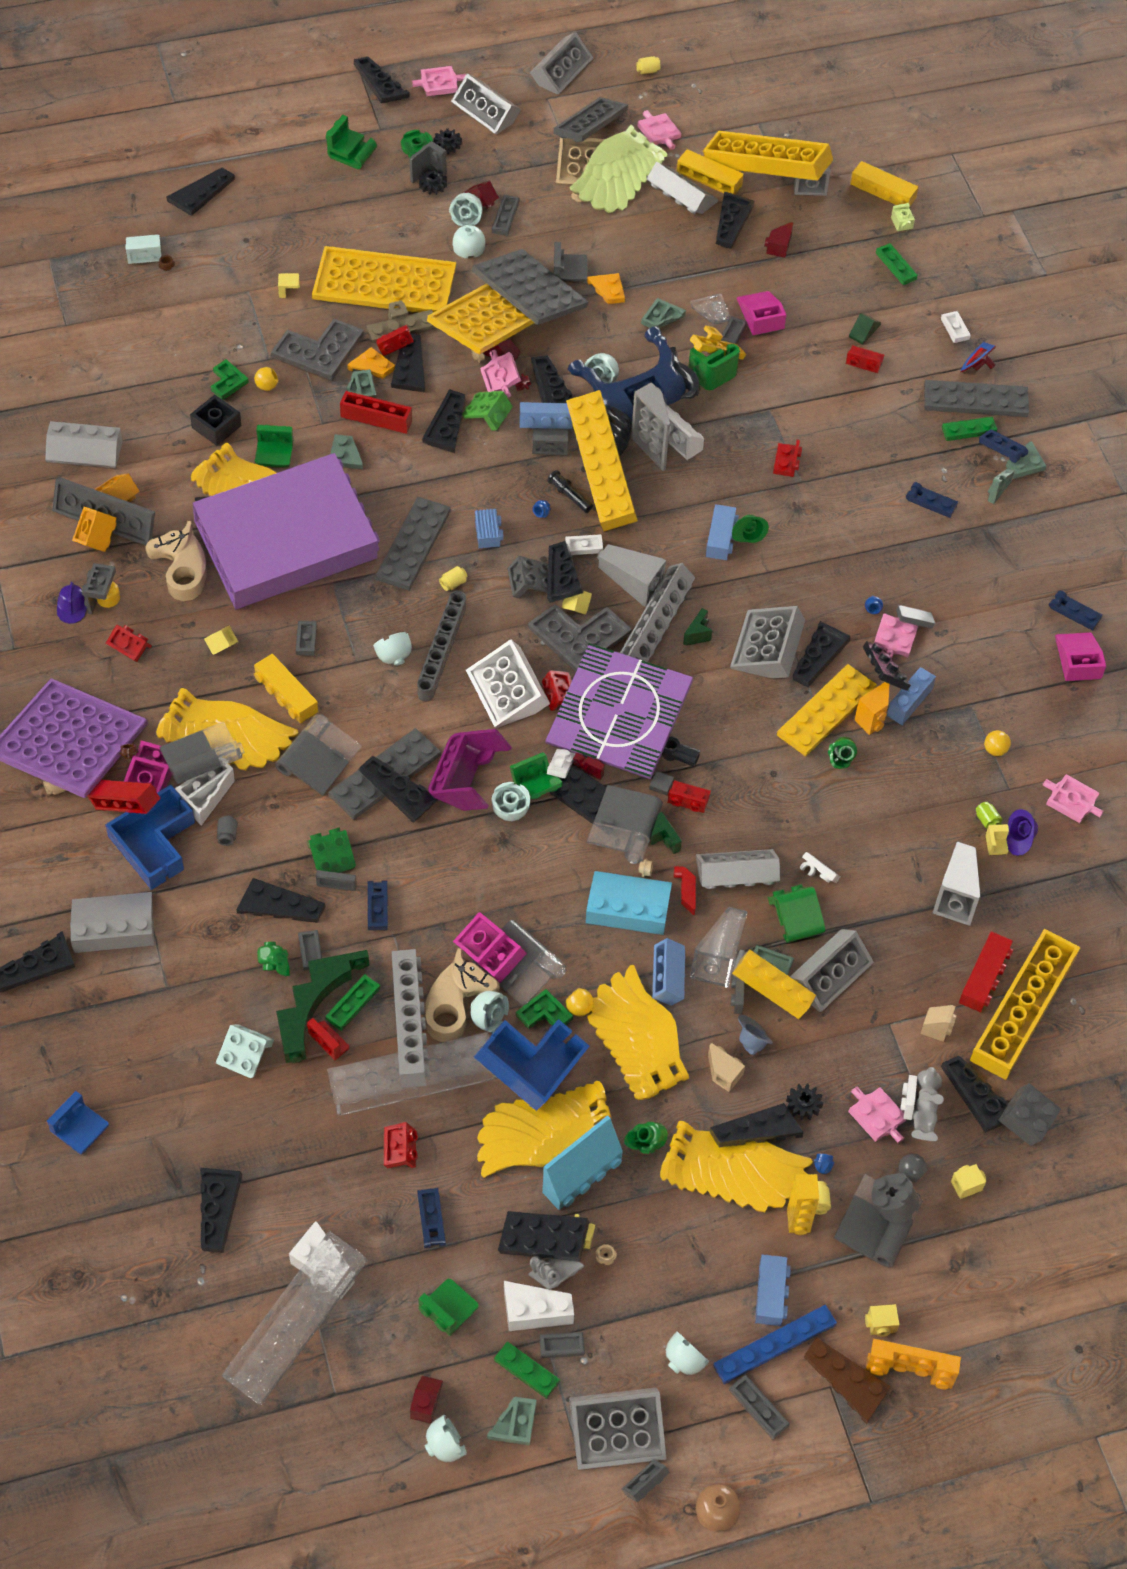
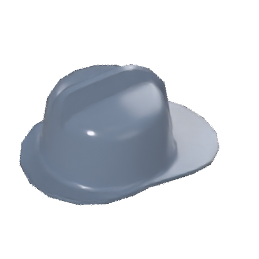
[738,1015,773,1055]

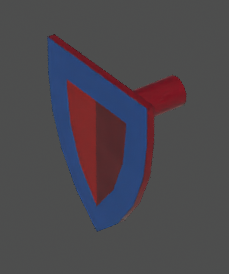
[960,342,996,373]

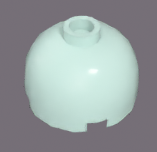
[449,193,483,227]
[453,225,485,258]
[585,353,619,384]
[373,632,412,666]
[492,782,530,821]
[471,991,509,1033]
[666,1332,710,1375]
[425,1415,467,1462]

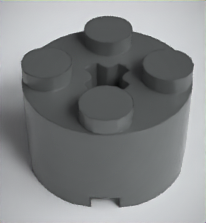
[871,1173,920,1224]

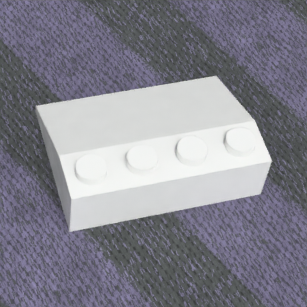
[466,640,550,728]

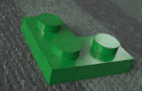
[210,359,249,400]
[516,989,573,1029]

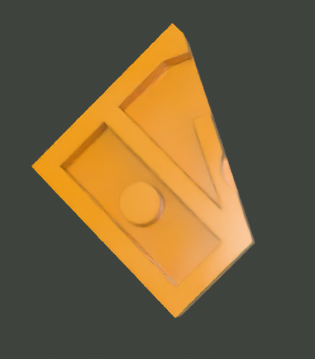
[587,273,625,304]
[347,347,395,379]

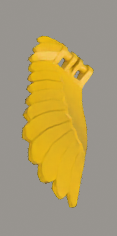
[191,443,276,496]
[156,688,299,771]
[587,965,689,1100]
[477,1081,614,1178]
[660,1121,812,1213]

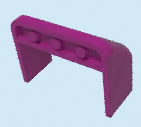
[428,729,512,811]

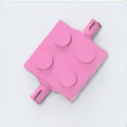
[412,66,466,96]
[637,110,681,150]
[480,350,521,398]
[873,614,919,661]
[1043,774,1104,823]
[848,1086,906,1144]

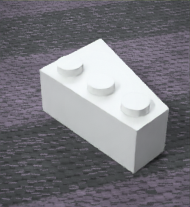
[175,757,235,826]
[289,1221,355,1299]
[504,1281,574,1331]

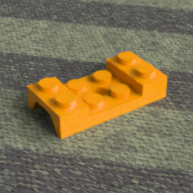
[865,1339,961,1390]

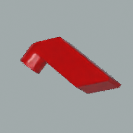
[674,866,696,915]

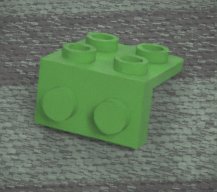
[462,391,513,430]

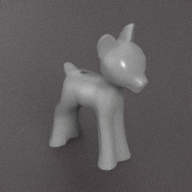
[912,1067,944,1141]

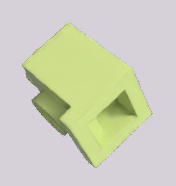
[891,203,915,231]

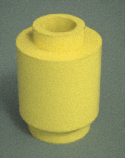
[636,56,660,75]
[439,566,467,591]
[815,1181,831,1215]

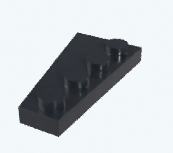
[391,333,425,392]
[236,878,326,923]

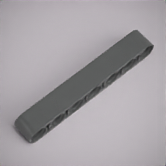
[417,590,466,701]

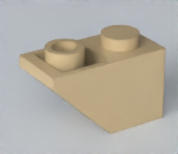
[920,1005,957,1042]
[708,1043,745,1092]

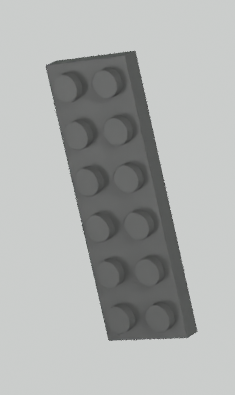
[553,97,628,142]
[924,380,1029,417]
[52,477,155,545]
[376,497,451,591]
[328,728,441,820]

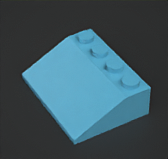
[586,871,672,935]
[542,1115,623,1210]

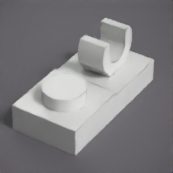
[547,749,575,779]
[800,852,840,883]

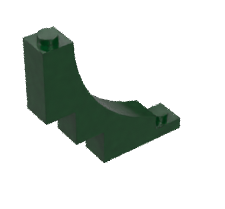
[276,950,370,1063]

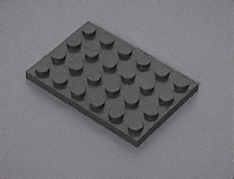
[472,249,588,325]

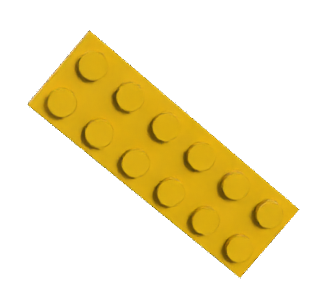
[777,664,877,757]

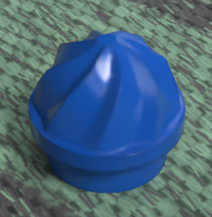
[533,500,551,518]
[865,595,883,614]
[814,1154,835,1174]

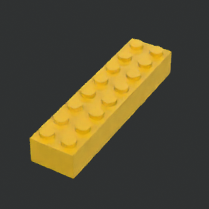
[703,131,833,181]
[566,390,638,531]
[970,929,1080,1080]

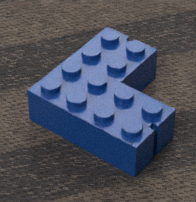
[105,785,195,890]
[474,1019,589,1111]

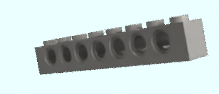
[620,563,695,662]
[392,949,430,1088]

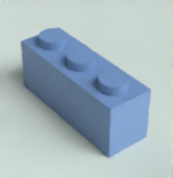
[519,402,572,429]
[706,504,739,560]
[887,667,936,725]
[653,938,685,1006]
[755,1254,791,1326]

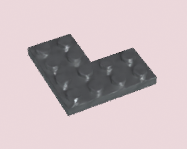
[271,319,364,381]
[528,604,632,671]

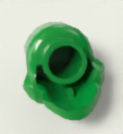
[828,737,857,769]
[257,942,290,977]
[624,1121,668,1154]

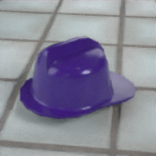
[57,582,87,624]
[1006,809,1038,856]

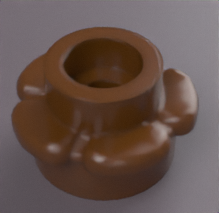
[158,255,175,271]
[119,744,139,759]

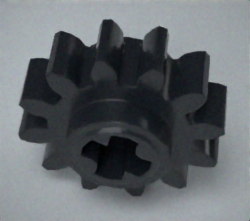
[433,128,462,154]
[419,169,447,195]
[786,1084,823,1120]

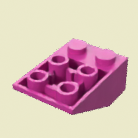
[737,291,786,335]
[1055,633,1106,681]

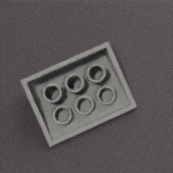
[631,382,670,471]
[730,606,805,678]
[70,892,155,953]
[569,1388,666,1470]

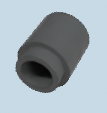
[217,816,238,846]

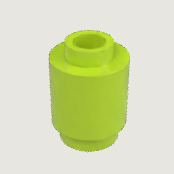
[976,802,1003,829]

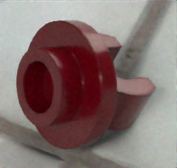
[514,373,532,391]

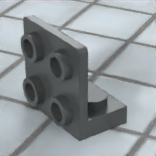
[409,141,447,183]
[554,242,587,281]
[532,428,568,455]
[507,556,548,598]
[82,563,116,614]

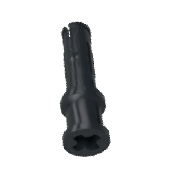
[547,470,593,513]

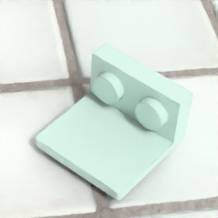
[126,235,161,264]
[216,1024,274,1078]

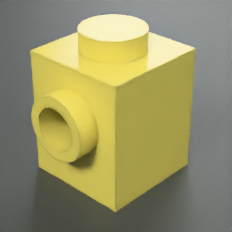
[951,1164,986,1199]
[865,1304,899,1337]

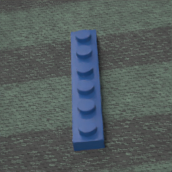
[713,1304,837,1384]

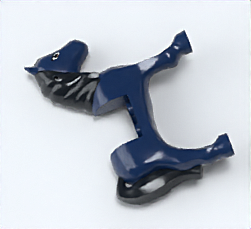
[568,326,700,456]

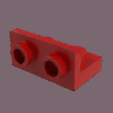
[376,325,414,356]
[845,345,885,373]
[773,440,802,477]
[106,625,152,662]
[541,670,572,711]
[667,780,711,813]
[307,1018,349,1061]
[384,1122,418,1168]

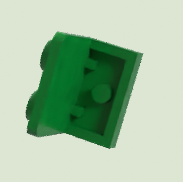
[255,425,294,468]
[509,752,563,799]
[306,827,356,873]
[418,1278,478,1336]

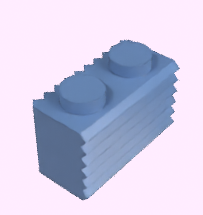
[475,508,503,548]

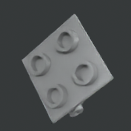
[528,1256,584,1290]

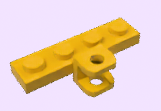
[690,325,746,360]

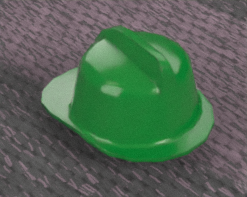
[732,515,769,543]

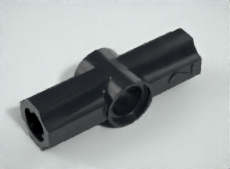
[662,736,701,767]

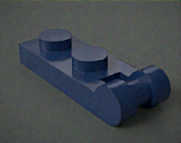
[979,429,1028,463]
[906,482,958,518]
[1049,591,1103,631]
[368,880,388,931]
[417,1188,446,1249]

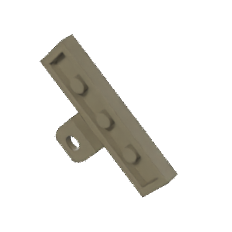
[367,301,436,343]

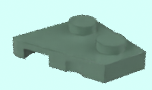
[641,298,686,329]
[347,369,376,398]
[330,434,363,470]
[1006,441,1046,479]
[988,468,1014,504]
[487,1397,537,1446]

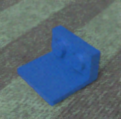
[47,1091,109,1154]

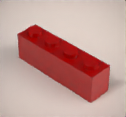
[340,391,412,434]
[87,780,161,814]
[959,931,1014,1013]

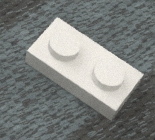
[941,311,970,343]
[565,534,603,555]
[900,1075,917,1120]

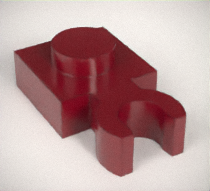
[572,753,605,780]

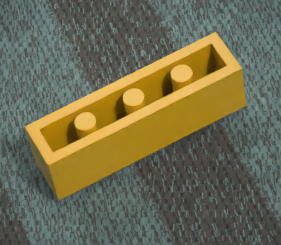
[677,149,744,194]
[850,161,919,206]
[254,653,318,724]
[732,949,816,1019]
[787,1174,819,1235]

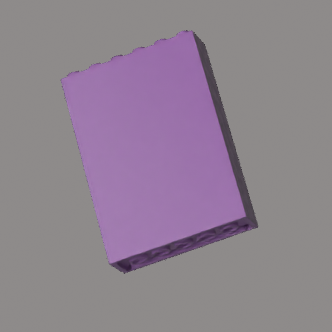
[193,453,380,610]

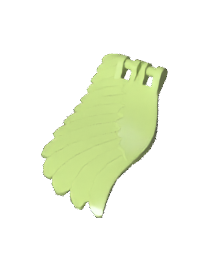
[570,125,668,213]

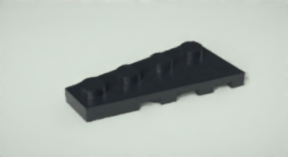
[353,56,410,103]
[166,167,235,216]
[716,191,755,249]
[531,355,573,403]
[422,389,465,453]
[547,541,584,603]
[793,621,850,687]
[863,641,911,691]
[358,756,438,823]
[0,931,75,993]
[941,1056,1008,1133]
[710,1103,803,1147]
[200,1167,243,1253]

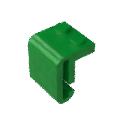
[325,114,377,169]
[688,344,740,391]
[768,884,825,943]

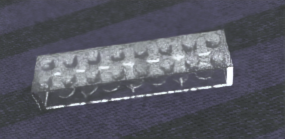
[327,1032,498,1116]
[221,1231,368,1405]

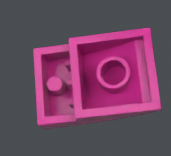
[124,741,172,793]
[453,912,527,983]

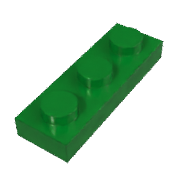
[876,243,918,285]
[942,416,998,441]
[325,974,380,1031]
[494,1341,560,1399]

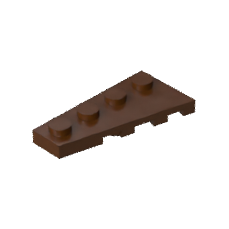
[804,1337,891,1424]

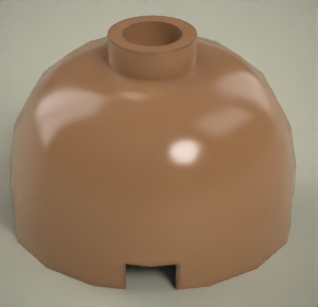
[695,1484,740,1532]

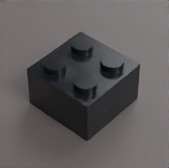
[190,394,242,446]

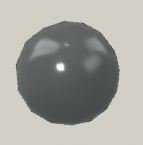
[898,1154,928,1183]

